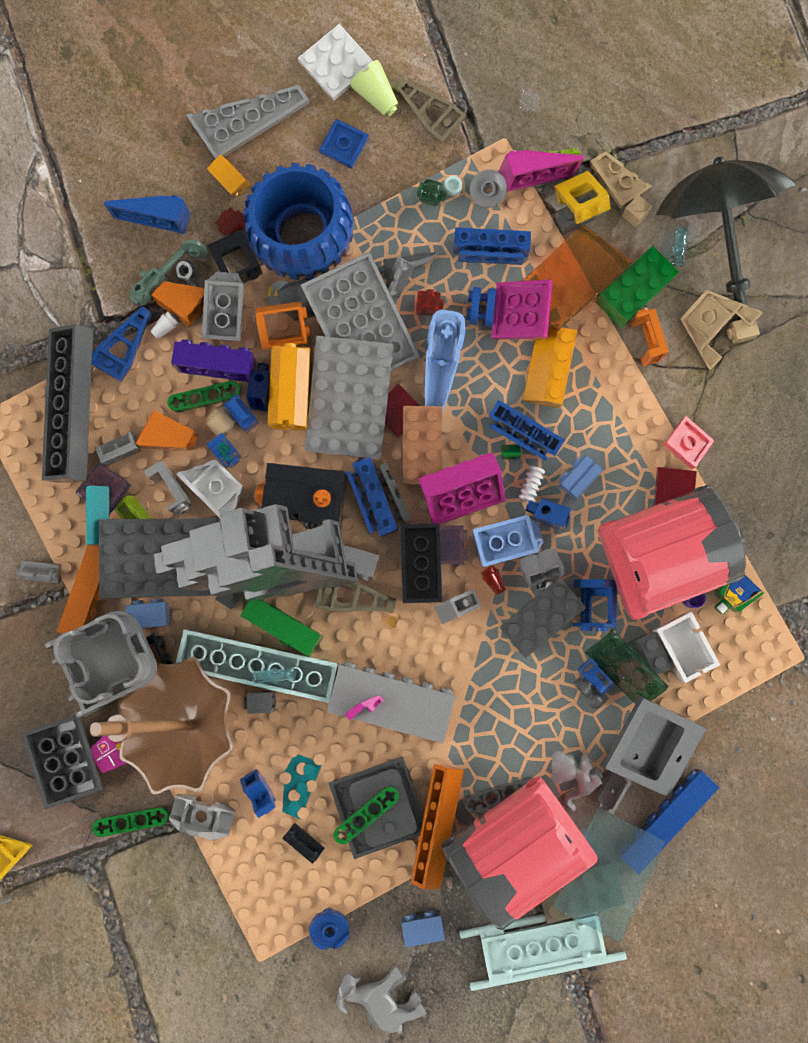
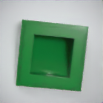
[500,445,522,459]

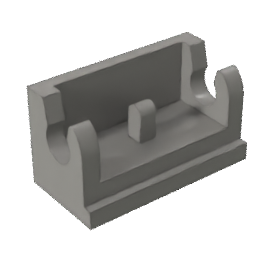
[95,431,141,466]
[592,771,632,814]

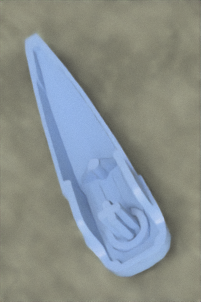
[425,309,466,413]

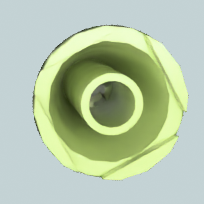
[350,60,398,116]

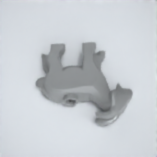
[336,964,427,1034]

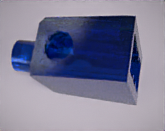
[246,363,270,411]

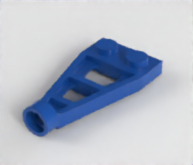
[92,307,153,382]

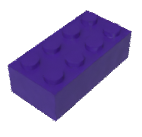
[171,339,257,383]

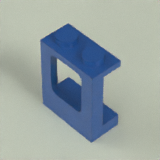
[573,579,617,632]

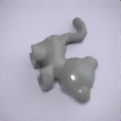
[551,750,603,812]

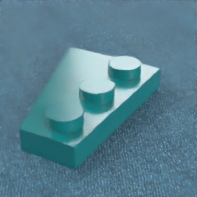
[282,754,322,819]

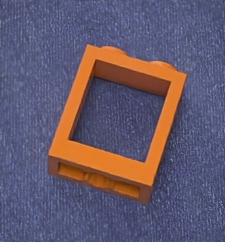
[255,301,311,350]

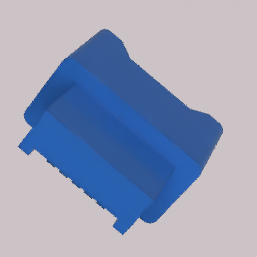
[224,395,259,432]

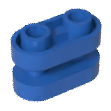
[466,287,496,327]

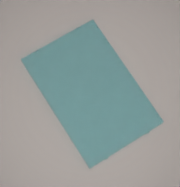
[553,808,665,943]

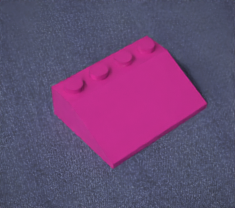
[419,452,506,524]

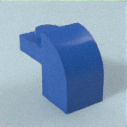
[240,769,276,818]

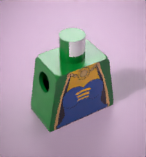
[714,575,764,615]

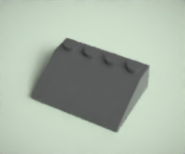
[21,715,103,810]

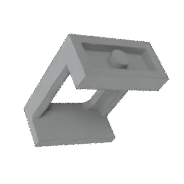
[144,461,193,515]

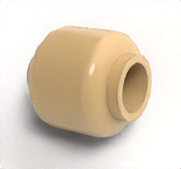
[206,408,235,436]

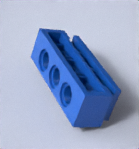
[453,227,531,265]
[489,400,565,461]
[346,457,398,538]

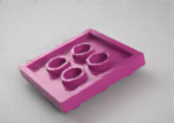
[491,280,553,340]

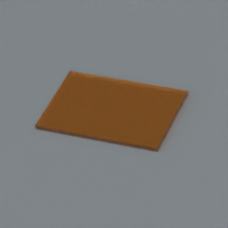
[522,224,632,332]

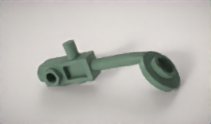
[128,240,208,306]

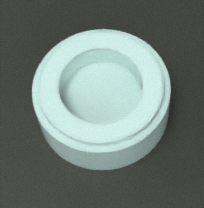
[444,176,462,196]

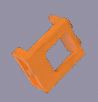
[630,308,669,366]

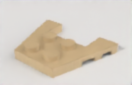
[680,290,763,370]

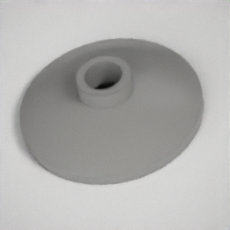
[470,169,507,208]

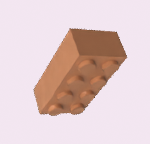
[403,406,442,484]

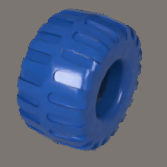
[243,163,353,280]

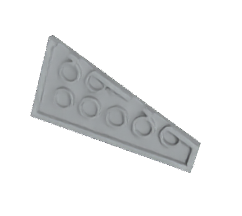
[186,85,309,159]

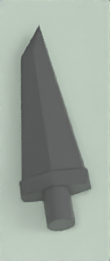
[377,252,438,277]

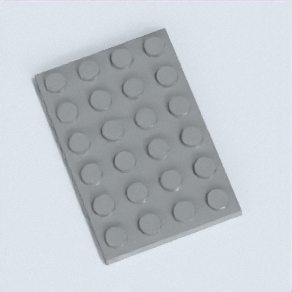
[300,252,419,370]
[305,336,393,459]

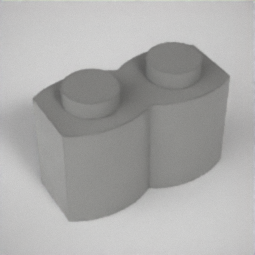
[519,549,565,586]

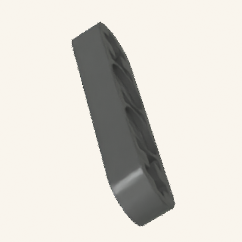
[464,777,533,814]

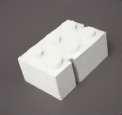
[652,612,720,683]

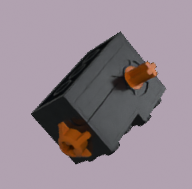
[255,463,347,530]

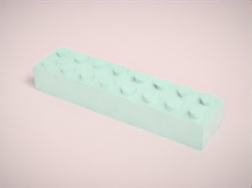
[176,629,339,703]

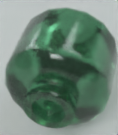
[417,179,446,207]

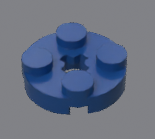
[309,908,349,950]

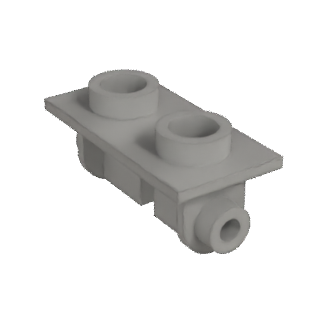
[385,256,415,299]
[16,560,59,583]

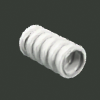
[519,466,545,502]

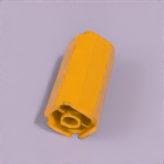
[267,343,311,431]

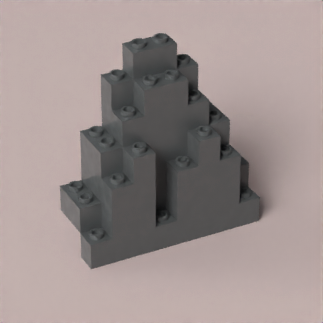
[154,504,358,601]

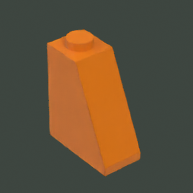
[151,281,204,327]
[135,410,198,451]

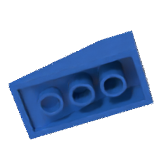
[104,195,191,234]

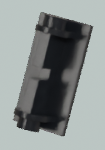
[282,823,325,864]

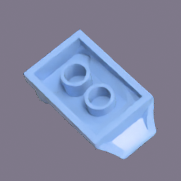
[472,515,544,568]

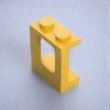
[554,171,611,224]

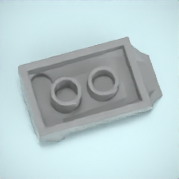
[202,272,244,341]

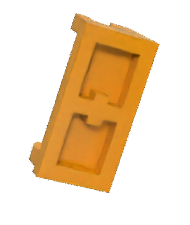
[207,154,251,197]

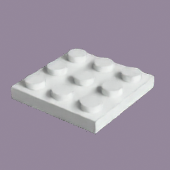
[298,24,373,101]

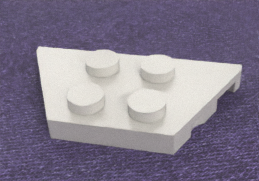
[176,459,244,518]

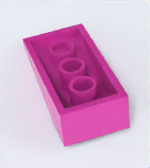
[498,150,584,192]

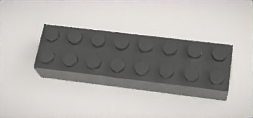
[42,324,93,483]

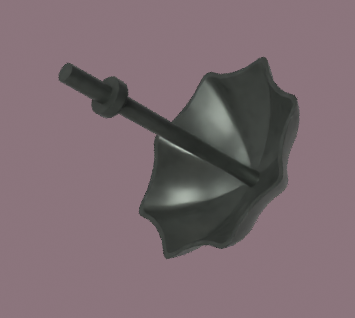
[656,157,797,320]

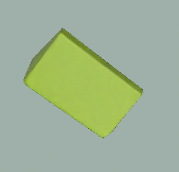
[114,495,152,519]

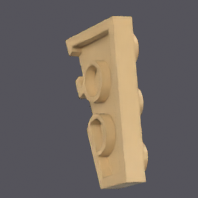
[589,151,652,209]

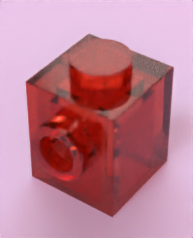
[215,207,245,237]
[416,289,444,316]

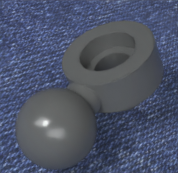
[176,260,199,287]
[573,678,604,709]

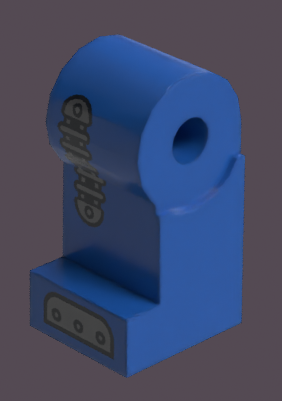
[577,658,614,696]

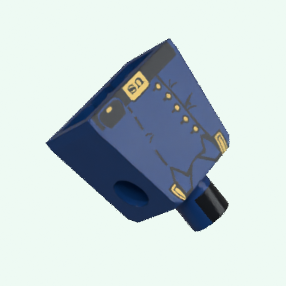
[525,499,572,532]

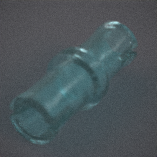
[672,227,688,267]
[253,668,295,684]

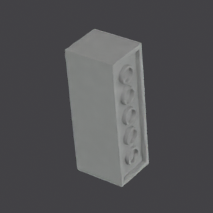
[327,661,455,743]

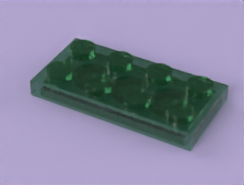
[585,629,669,704]

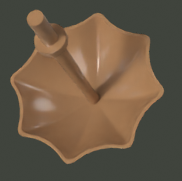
[90,657,233,795]

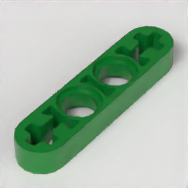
[167,381,241,413]
[334,786,399,844]
[92,806,170,837]

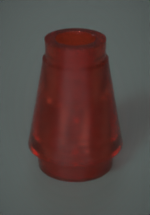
[481,565,506,595]

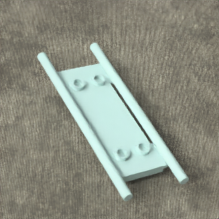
[459,907,627,991]

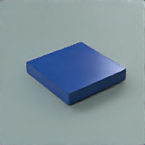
[319,119,369,169]

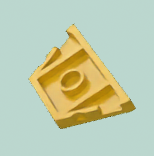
[0,835,32,881]

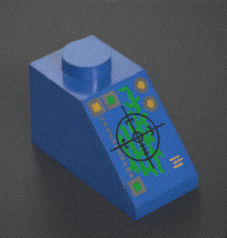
[206,433,241,468]

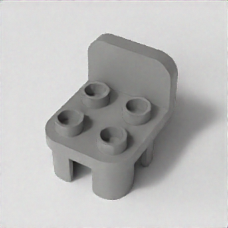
[45,611,157,718]

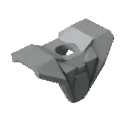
[169,794,235,840]

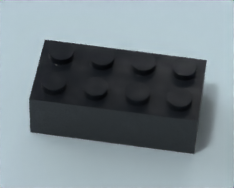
[401,523,442,604]

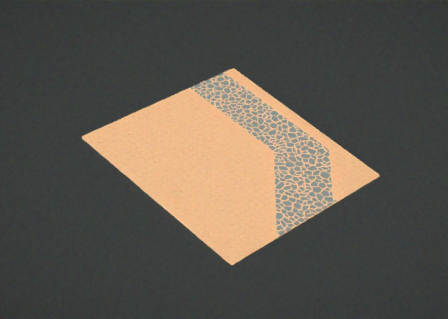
[0,138,804,962]

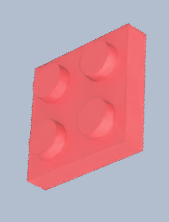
[663,416,714,470]

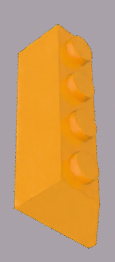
[523,327,577,409]

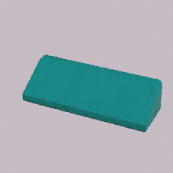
[86,486,109,546]

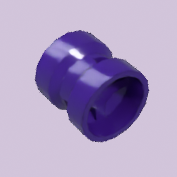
[683,593,706,608]

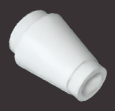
[151,311,179,339]

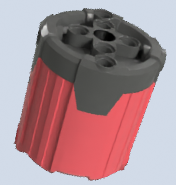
[598,485,747,620]
[441,776,598,930]

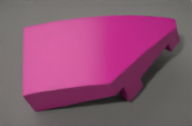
[345,695,384,720]

